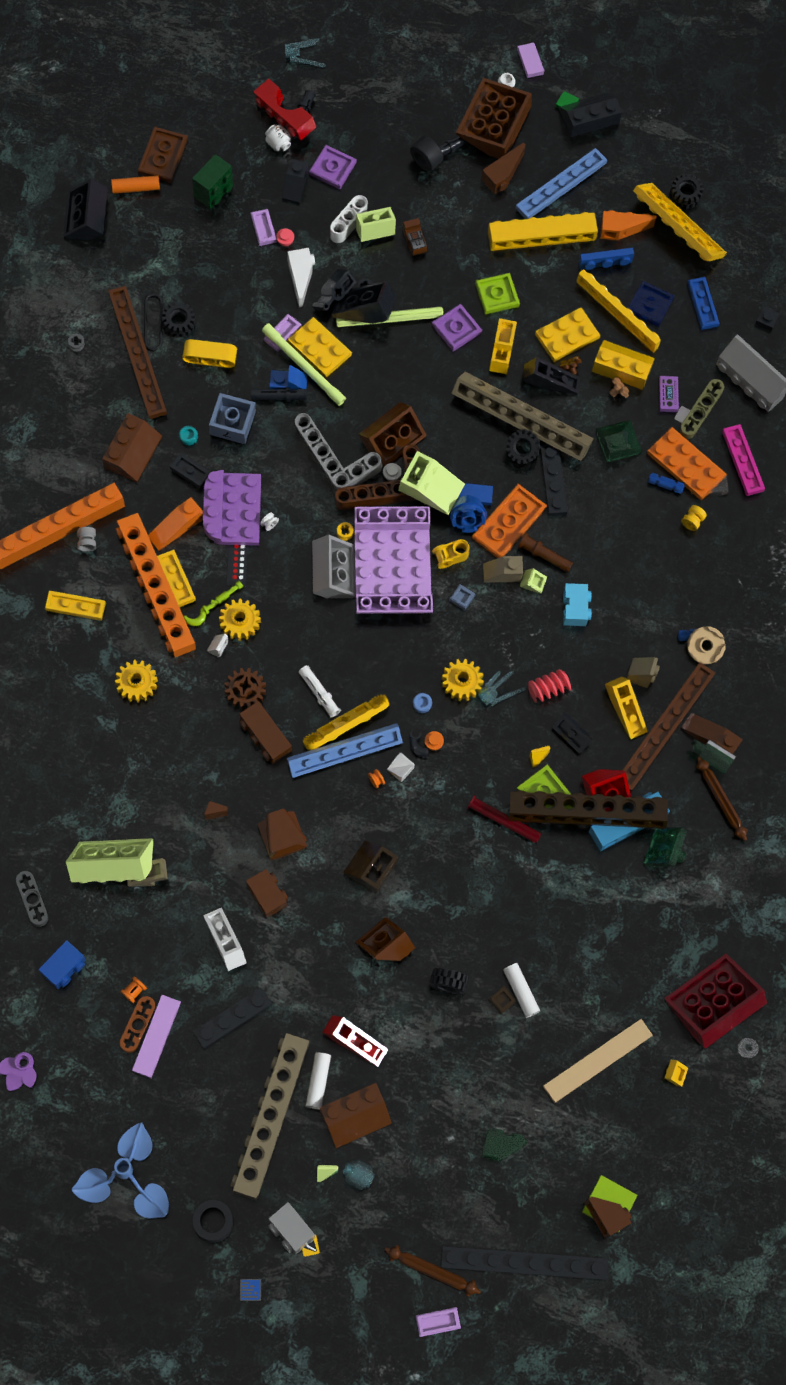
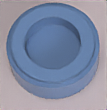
[413,693,432,713]

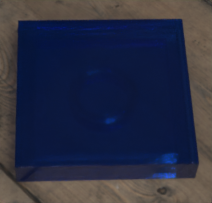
[628,281,675,327]

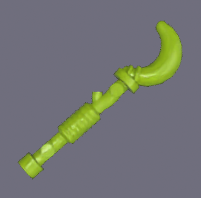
[184,581,243,626]

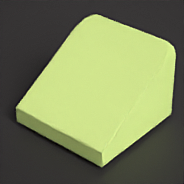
[520,568,547,594]

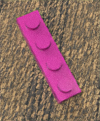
[722,424,765,496]

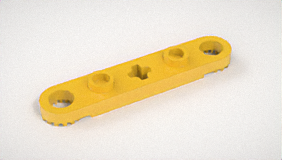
[303,695,389,750]

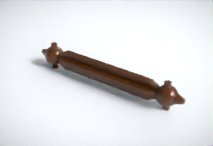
[696,757,748,841]
[385,1245,481,1297]

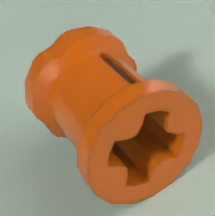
[120,977,147,1003]

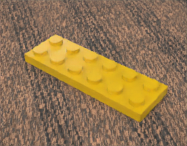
[633,183,727,261]

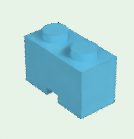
[563,583,592,626]

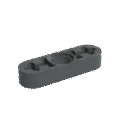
[16,871,48,927]

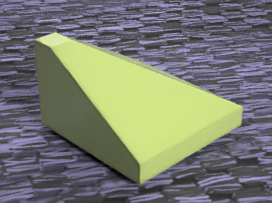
[317,1165,338,1182]

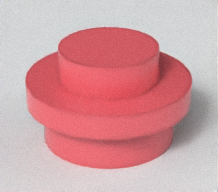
[276,228,294,246]

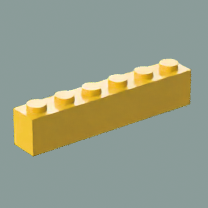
[488,212,598,251]

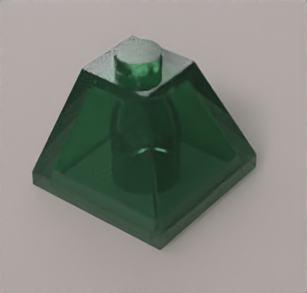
[596,420,642,462]

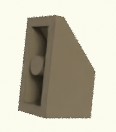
[483,556,523,582]

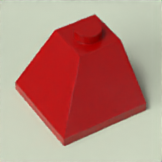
[582,769,631,812]

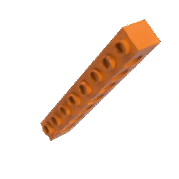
[115,513,196,658]

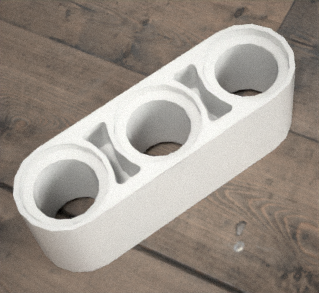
[330,195,368,243]

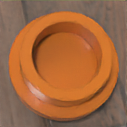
[425,731,444,750]

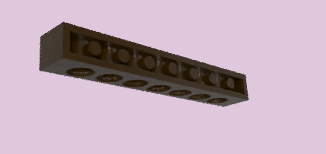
[509,790,668,829]

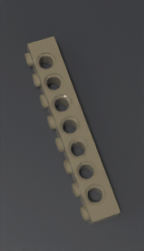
[452,372,594,461]
[231,1033,309,1200]

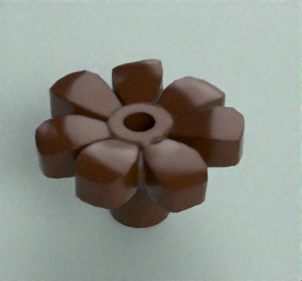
[559,356,582,374]

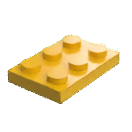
[535,308,600,362]
[288,317,352,378]

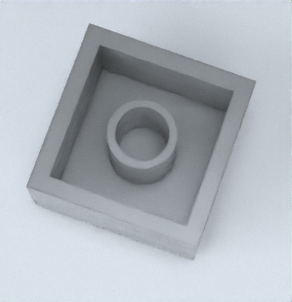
[268,1202,315,1255]

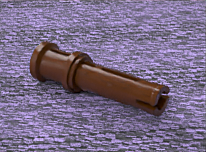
[518,533,573,573]

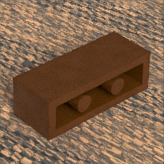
[239,701,292,764]

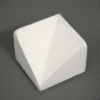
[387,753,415,782]

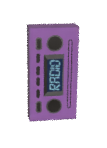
[659,376,679,412]

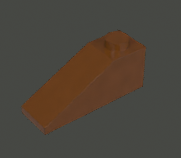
[481,142,526,194]
[680,713,743,761]

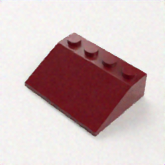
[664,954,767,1049]

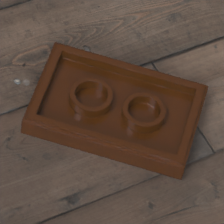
[137,127,188,183]

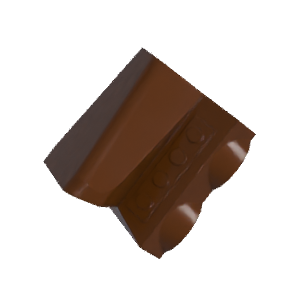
[257,809,307,860]

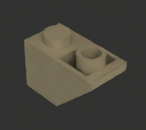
[627,657,660,688]

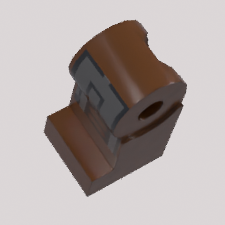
[403,218,427,256]

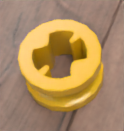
[337,522,353,541]

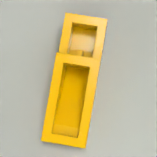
[489,318,517,374]

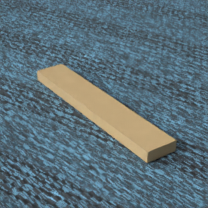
[543,1019,653,1104]

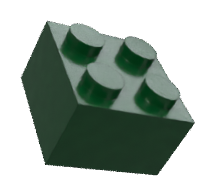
[192,154,233,209]

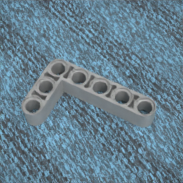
[295,413,383,490]

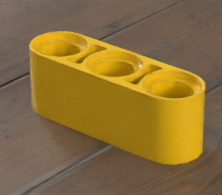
[182,339,237,368]

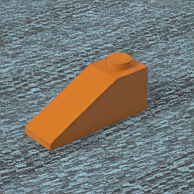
[148,497,203,551]

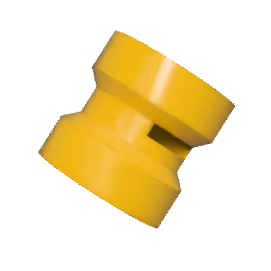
[681,505,707,531]

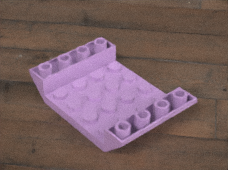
[355,507,433,614]

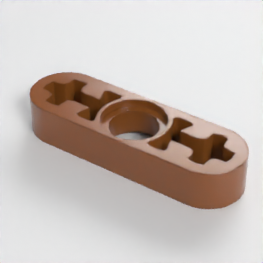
[120,996,156,1053]

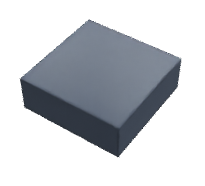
[449,584,475,610]

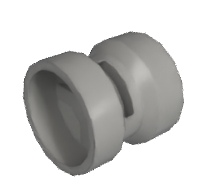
[77,527,96,552]

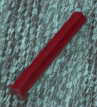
[467,795,541,843]

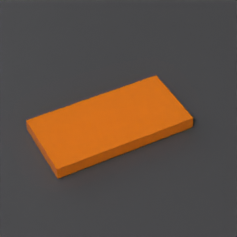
[472,484,547,558]

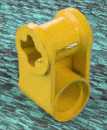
[432,539,469,569]

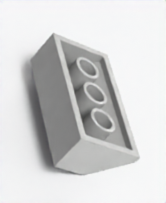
[716,334,786,412]

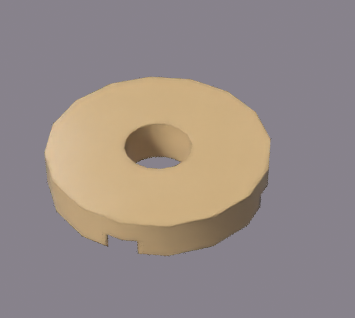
[687,627,725,664]

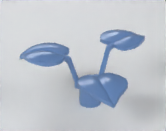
[72,1123,169,1219]

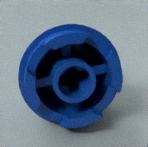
[450,495,487,533]

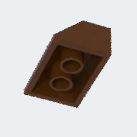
[358,402,427,467]
[102,413,162,483]
[320,1083,392,1149]

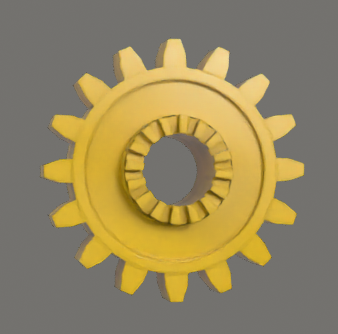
[219,599,261,641]
[442,659,484,701]
[115,660,158,703]

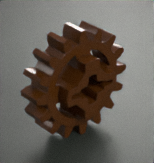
[225,668,266,710]

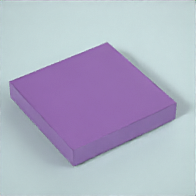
[309,145,357,189]
[432,304,482,351]

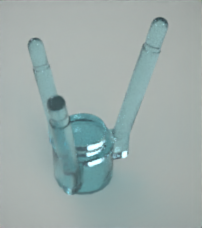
[285,38,326,67]
[478,671,526,706]

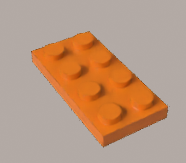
[647,427,727,500]

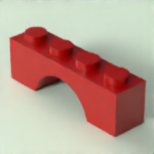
[253,79,316,140]

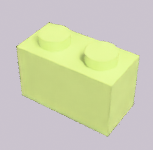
[356,207,396,242]

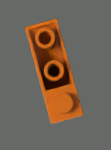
[600,210,656,240]

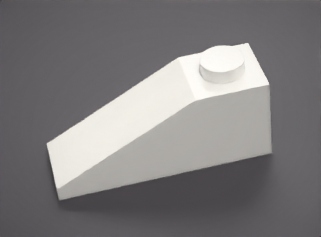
[288,248,315,307]
[203,908,247,971]

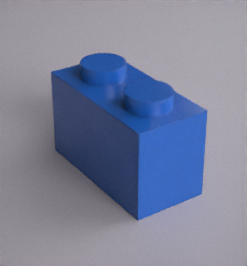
[39,940,86,989]

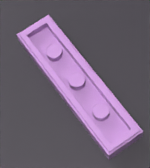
[132,995,181,1079]

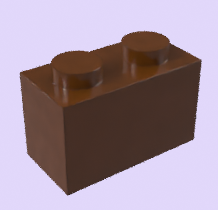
[246,869,288,918]

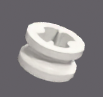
[260,512,279,531]

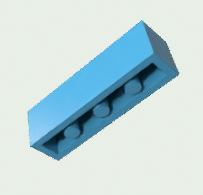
[589,792,670,851]

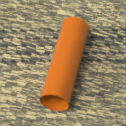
[111,175,160,194]

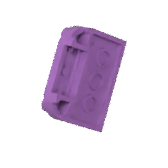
[203,470,261,546]

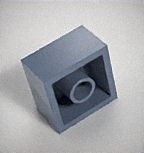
[209,393,256,444]

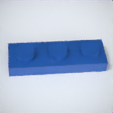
[578,248,634,270]

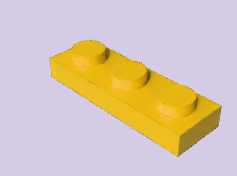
[157,550,196,607]
[45,591,106,621]

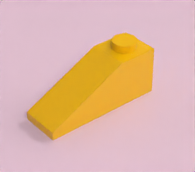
[605,677,648,739]

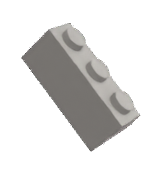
[312,535,356,598]

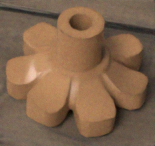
[610,377,629,398]

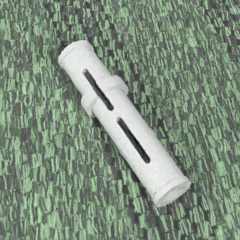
[298,665,341,717]

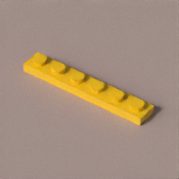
[577,269,661,353]

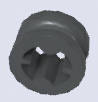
[68,333,85,352]

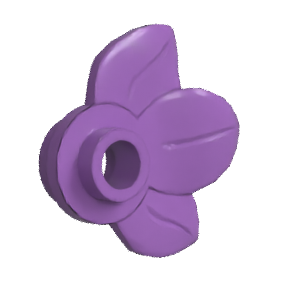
[0,1052,37,1091]

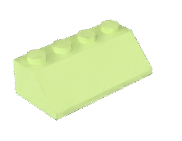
[66,838,153,883]

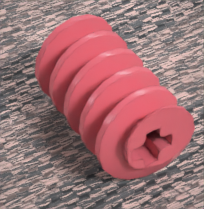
[528,669,571,703]

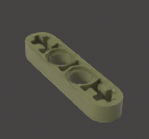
[680,379,724,439]

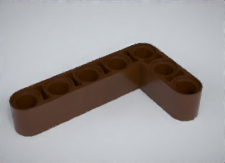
[335,444,420,510]

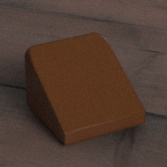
[204,801,228,820]

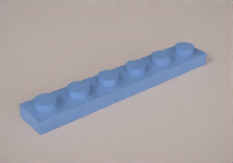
[515,148,607,219]
[287,723,403,778]

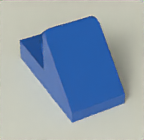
[270,365,308,389]

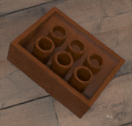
[456,78,532,159]

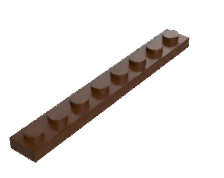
[108,286,167,419]
[622,662,715,792]

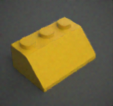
[592,340,655,390]

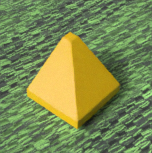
[529,746,550,768]

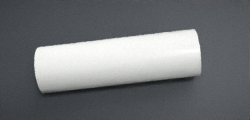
[503,963,540,1018]
[306,1052,331,1109]

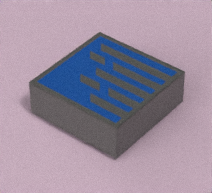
[240,1279,261,1301]

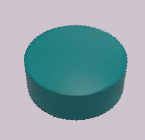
[179,426,198,445]

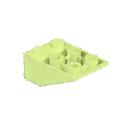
[399,451,465,515]

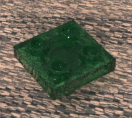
[644,827,687,867]

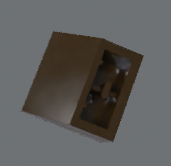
[343,841,398,894]

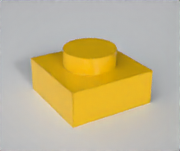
[665,1059,688,1087]

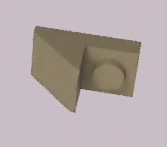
[127,858,168,886]

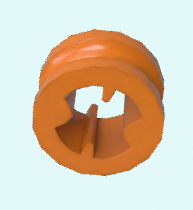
[368,769,385,789]

